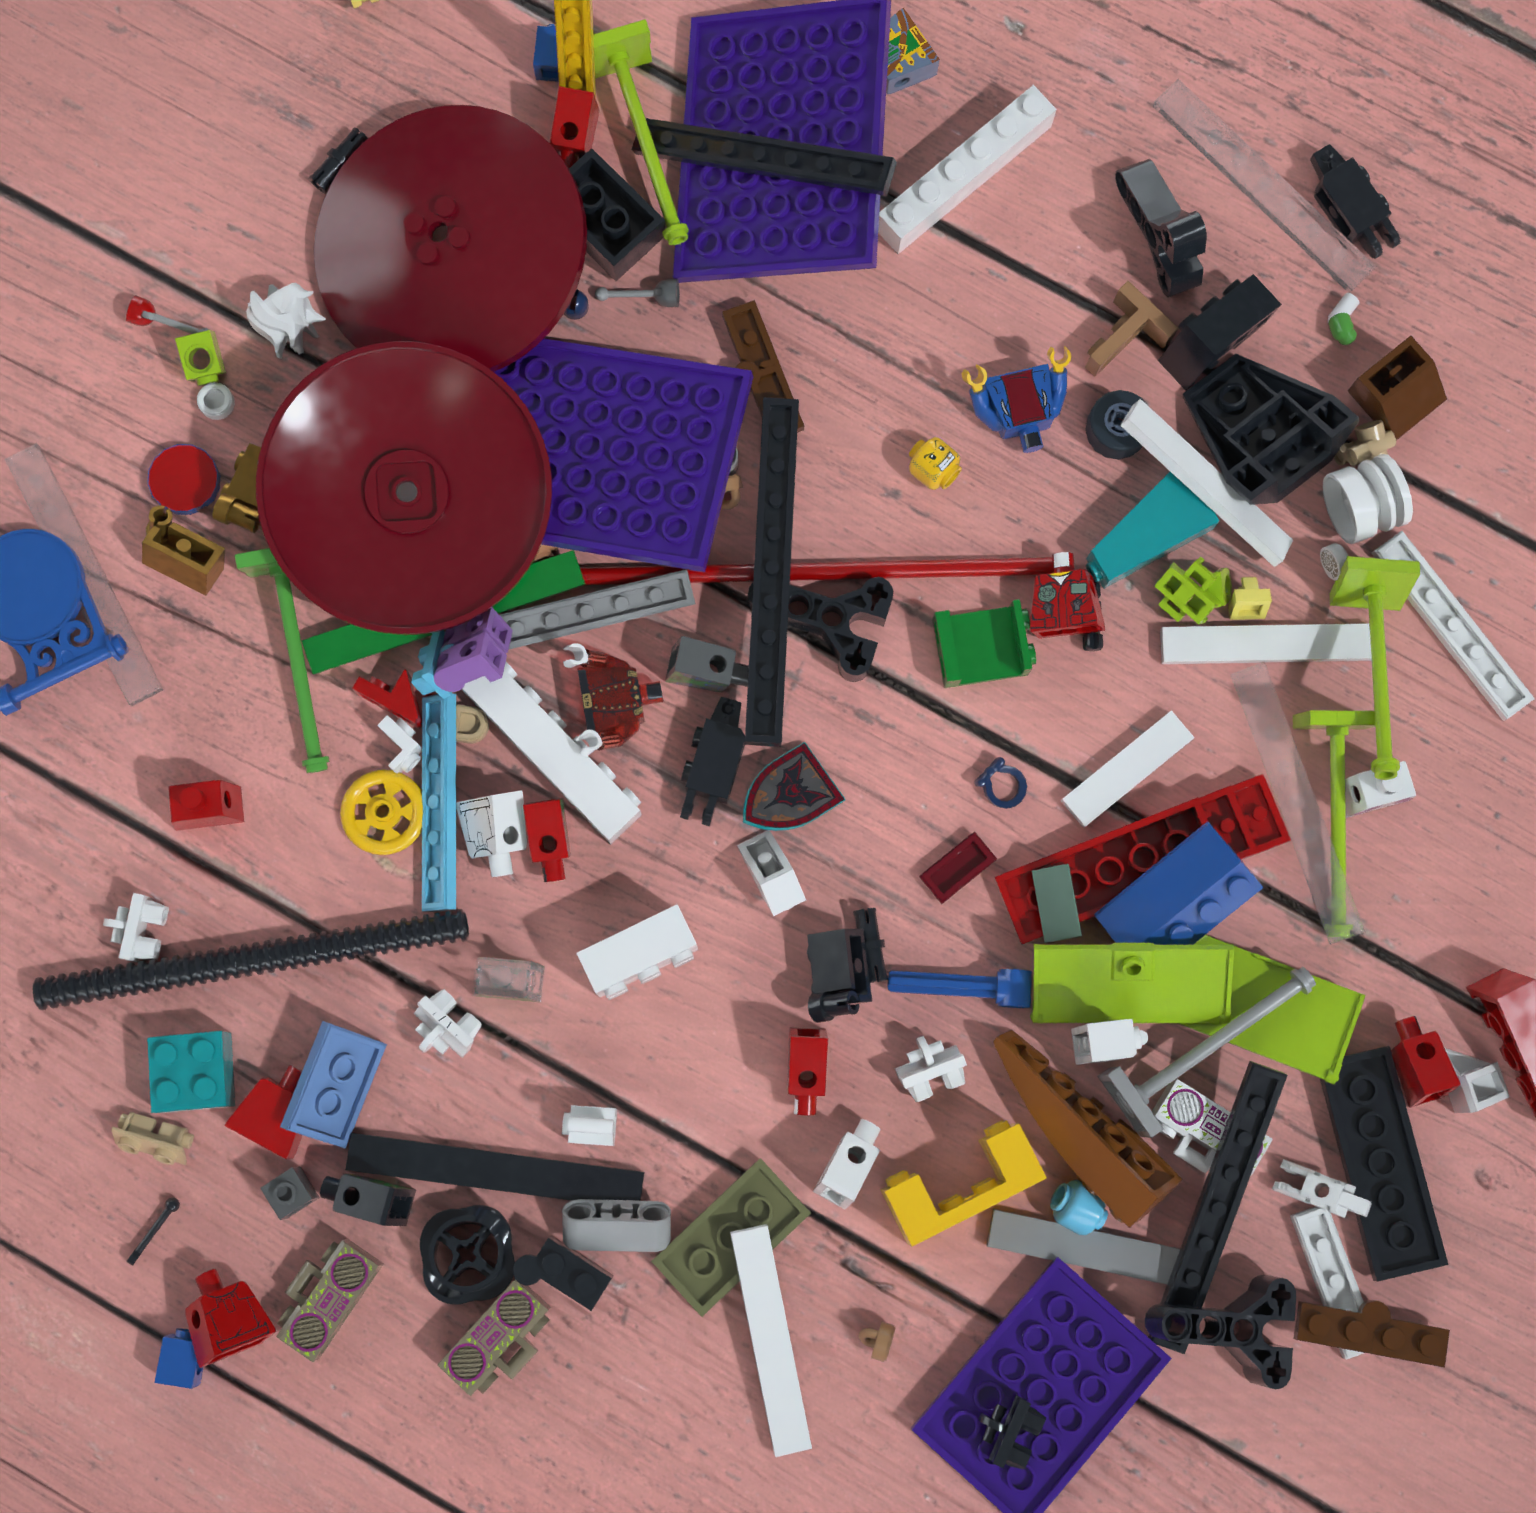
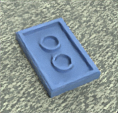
[280,1021,387,1149]

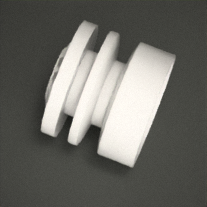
[1322,454,1413,544]

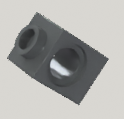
[260,1166,320,1220]

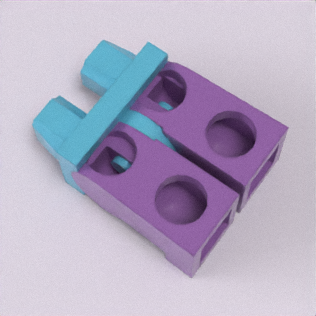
[411,607,513,699]

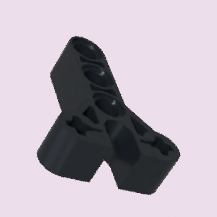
[1115,159,1207,297]
[748,577,894,682]
[1145,1275,1296,1390]

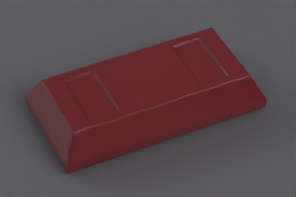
[919,831,997,904]

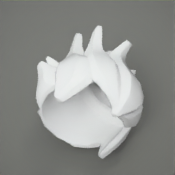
[246,283,326,359]

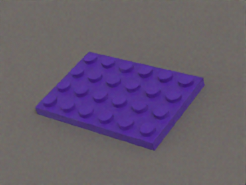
[911,1257,1172,1513]

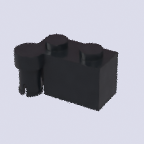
[807,929,872,1023]
[513,1236,614,1311]

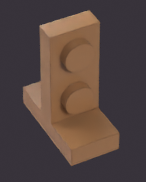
[1085,281,1179,377]

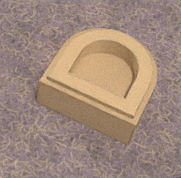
[456,704,489,744]

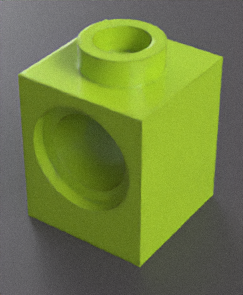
[175,330,226,386]

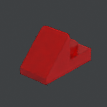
[352,669,422,729]

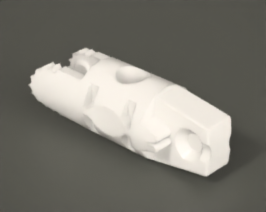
[1272,1159,1372,1218]

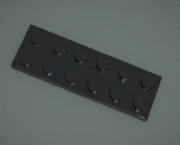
[1320,1046,1449,1282]

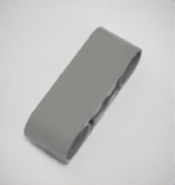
[562,1199,671,1252]

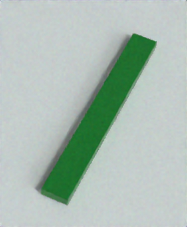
[301,550,586,675]

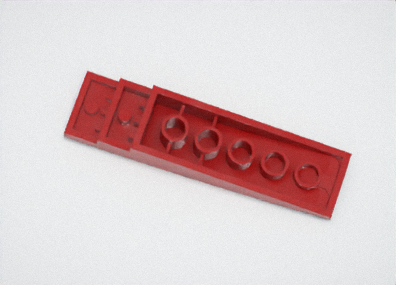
[995,774,1291,945]

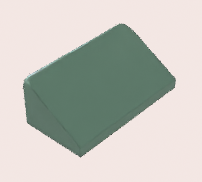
[1032,864,1082,943]

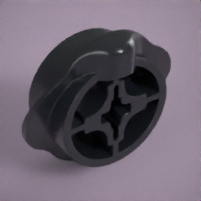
[420,1205,515,1305]

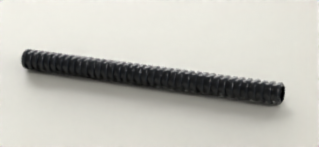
[33,909,469,1010]

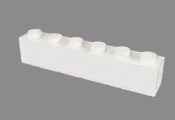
[878,85,1057,254]
[462,662,642,845]

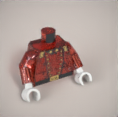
[563,643,663,756]

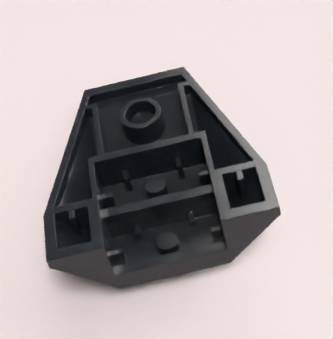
[1183,354,1359,505]

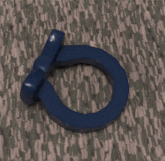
[974,757,1027,809]

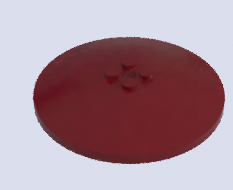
[314,105,587,372]
[256,341,552,635]

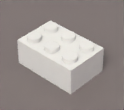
[577,904,698,1000]

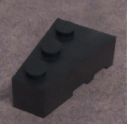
[1158,274,1282,391]

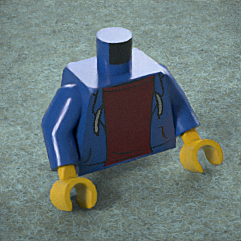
[962,346,1071,453]

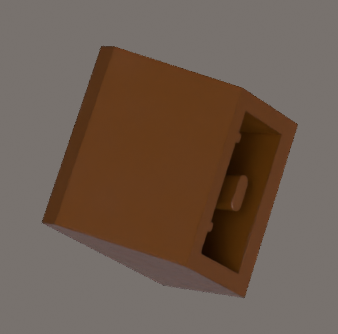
[1348,335,1447,441]

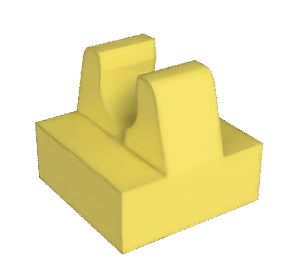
[1228,577,1272,620]

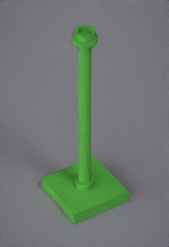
[235,548,330,773]

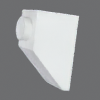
[737,830,806,916]

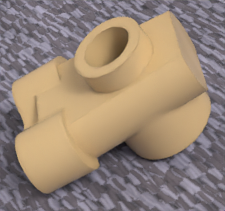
[1334,420,1396,466]

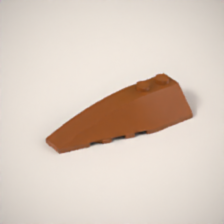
[993,1030,1183,1228]

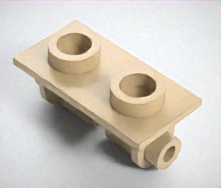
[111,1112,194,1165]

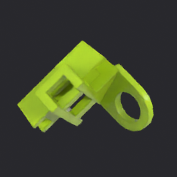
[1154,557,1232,625]

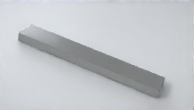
[500,569,696,649]
[986,1209,1180,1285]

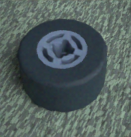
[1085,390,1146,460]

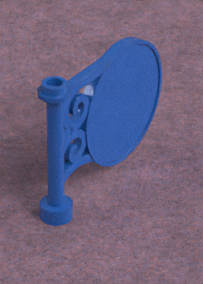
[0,529,129,716]

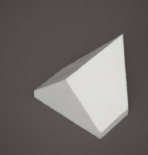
[1445,1048,1510,1113]

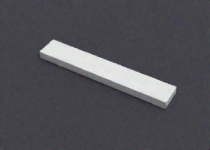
[1121,399,1293,567]
[1371,531,1535,721]
[1160,623,1371,664]
[730,1224,812,1457]

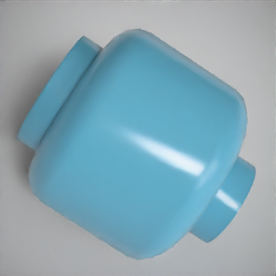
[1050,1180,1108,1235]

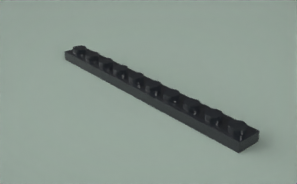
[744,397,799,747]

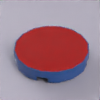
[147,444,221,515]

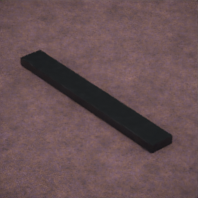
[631,118,897,196]
[1148,1061,1288,1354]
[345,1133,645,1201]

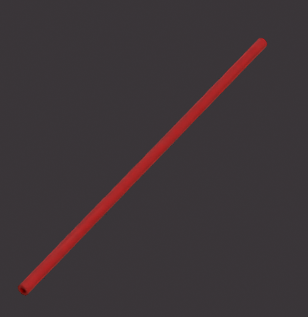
[580,557,1053,585]

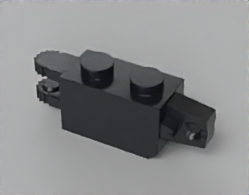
[1310,144,1401,259]
[680,697,745,826]

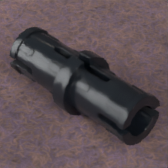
[308,127,368,194]
[853,908,888,983]

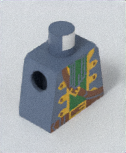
[886,8,940,94]

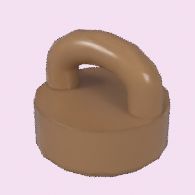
[721,474,743,510]
[858,1321,896,1362]

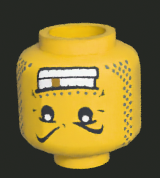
[909,437,962,490]

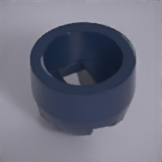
[564,289,589,320]

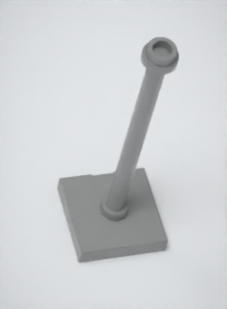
[1097,967,1316,1138]

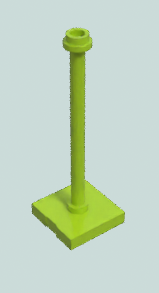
[593,19,689,245]
[1329,556,1420,780]
[1293,710,1375,937]

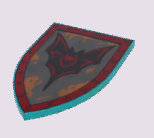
[743,742,846,831]

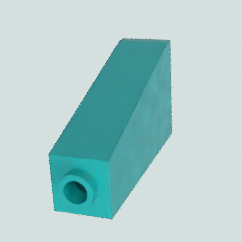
[1086,472,1220,589]

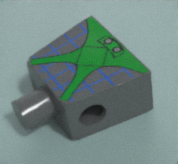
[665,636,749,692]

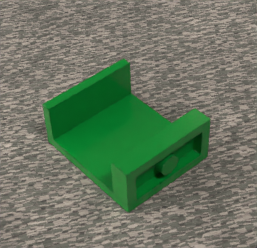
[932,599,1036,688]

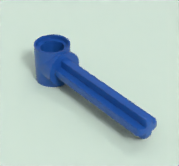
[888,969,1032,1008]

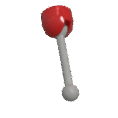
[126,295,210,334]

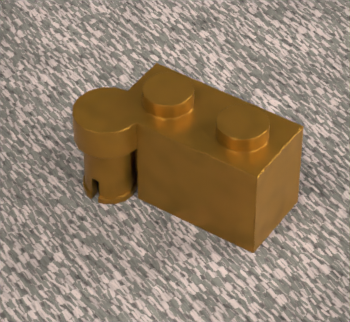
[212,443,262,533]
[142,505,225,596]

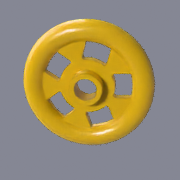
[340,769,423,855]

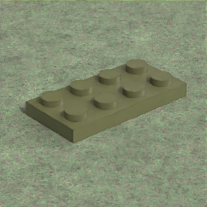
[651,1158,811,1317]

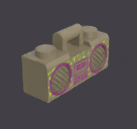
[276,1239,384,1362]
[438,1280,551,1396]

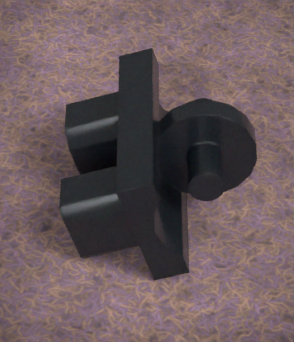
[978,1395,1046,1469]

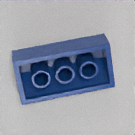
[1094,821,1264,945]

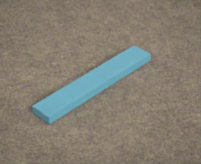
[422,693,456,912]

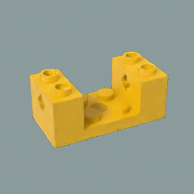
[880,1120,1047,1247]

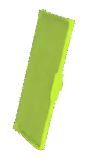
[1177,935,1366,1085]
[1030,943,1234,1024]

